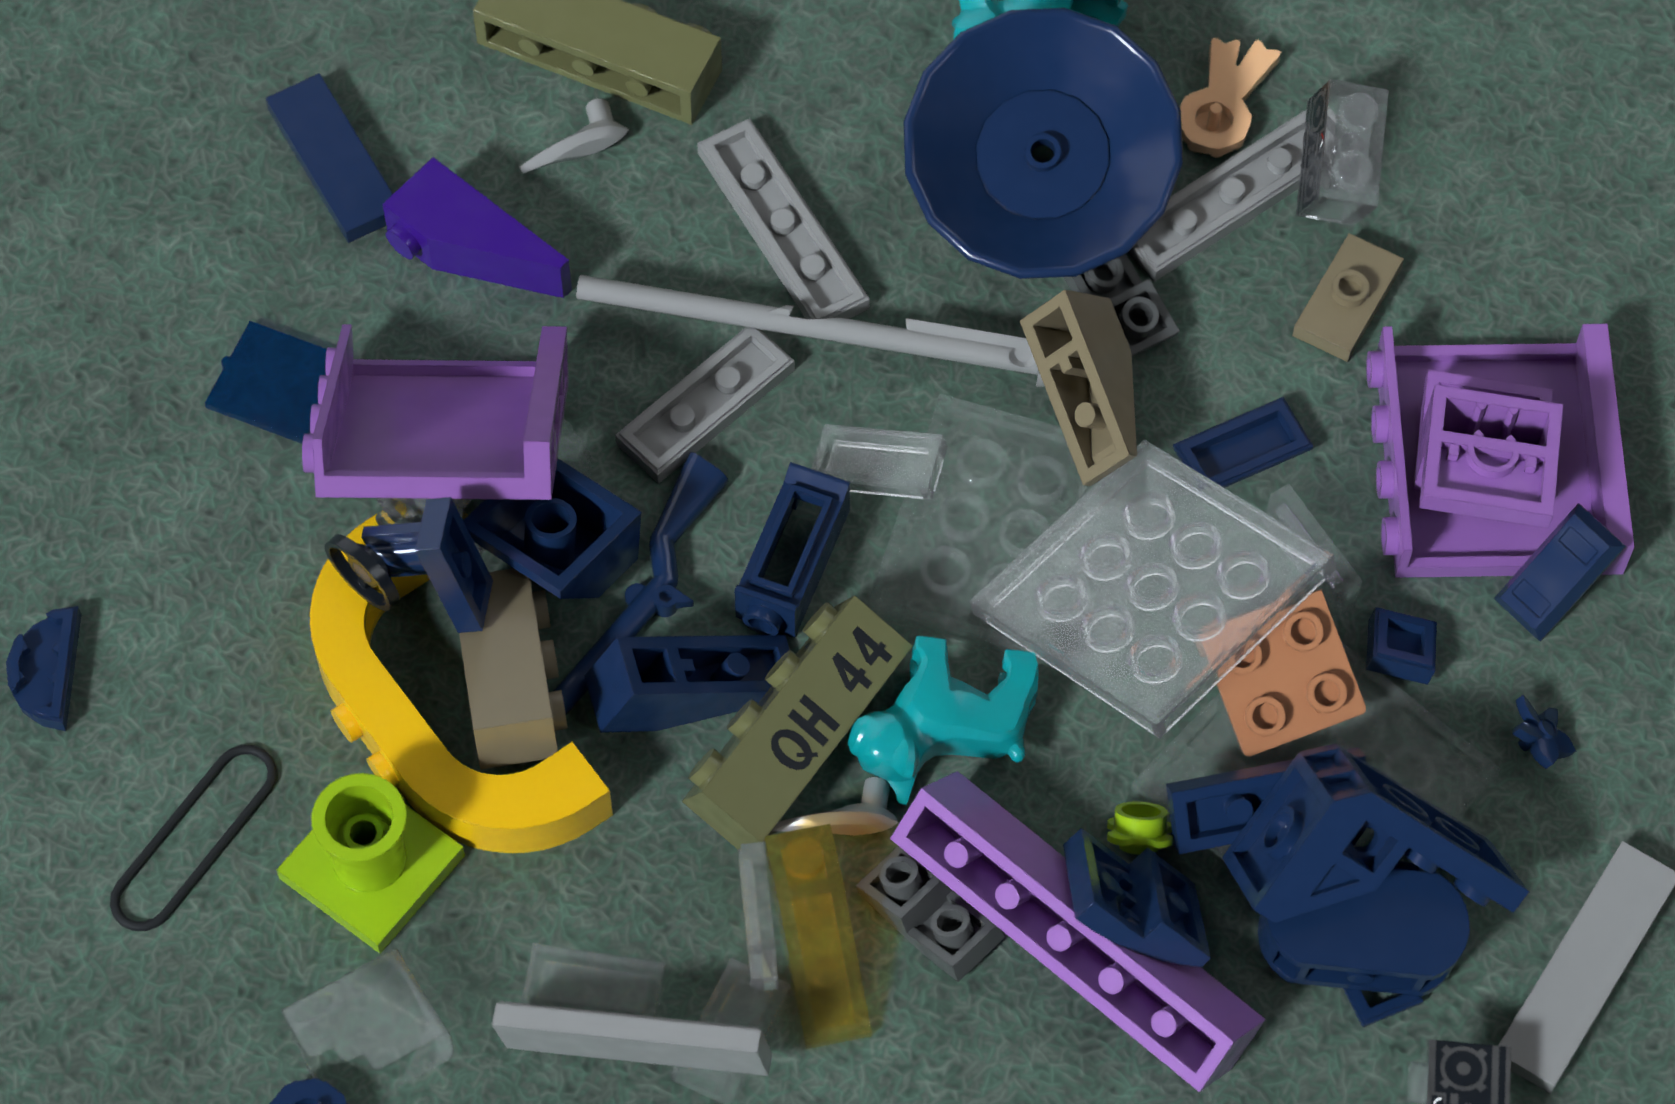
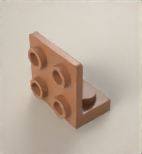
[1192,590,1366,756]

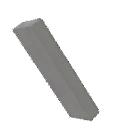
[615,327,795,484]

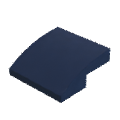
[1063,828,1211,967]

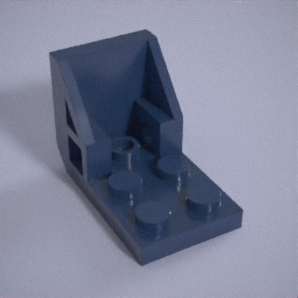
[1222,743,1530,923]

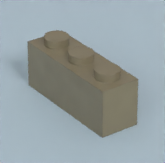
[459,568,568,770]

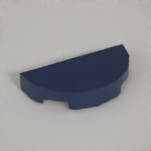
[6,606,82,731]

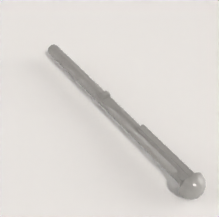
[576,275,1045,387]

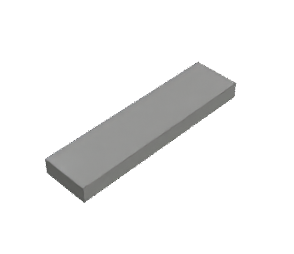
[1128,110,1346,282]
[697,118,870,319]
[1498,841,1675,1094]
[492,1001,773,1076]

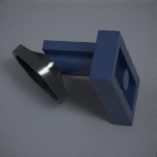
[324,497,493,633]

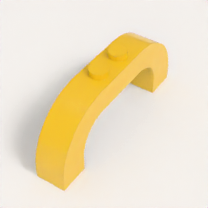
[310,505,613,853]

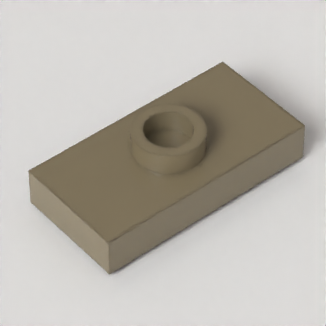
[1292,233,1404,362]

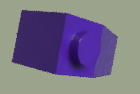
[382,157,572,298]

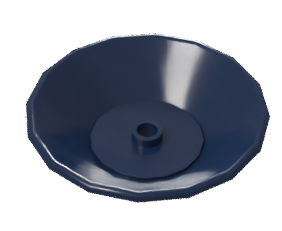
[903,8,1183,279]

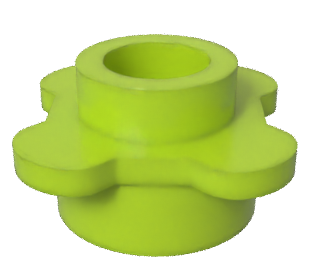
[1107,801,1173,855]

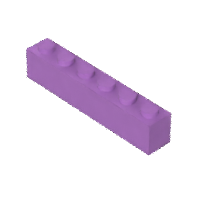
[890,771,1266,1092]

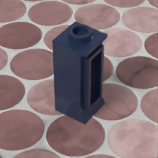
[734,462,850,638]

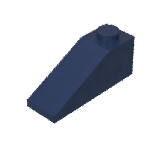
[584,635,790,733]

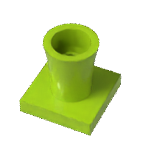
[276,773,465,953]

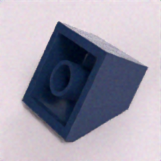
[463,458,642,599]

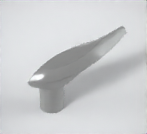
[520,98,629,174]
[772,777,899,836]

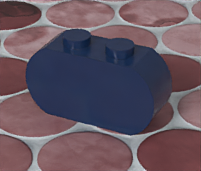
[1258,861,1470,996]

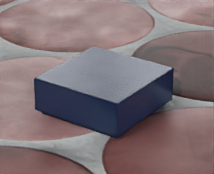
[1366,607,1437,685]

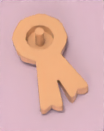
[1180,38,1281,158]

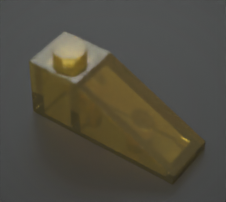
[765,824,872,1049]

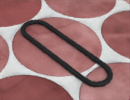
[110,745,277,931]

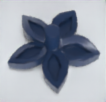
[1512,695,1577,769]

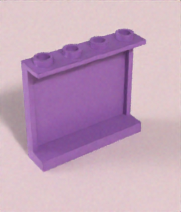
[302,324,569,500]
[1366,324,1634,578]

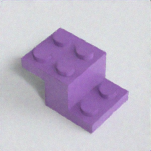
[1413,370,1563,528]

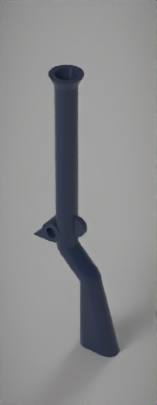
[554,452,729,715]

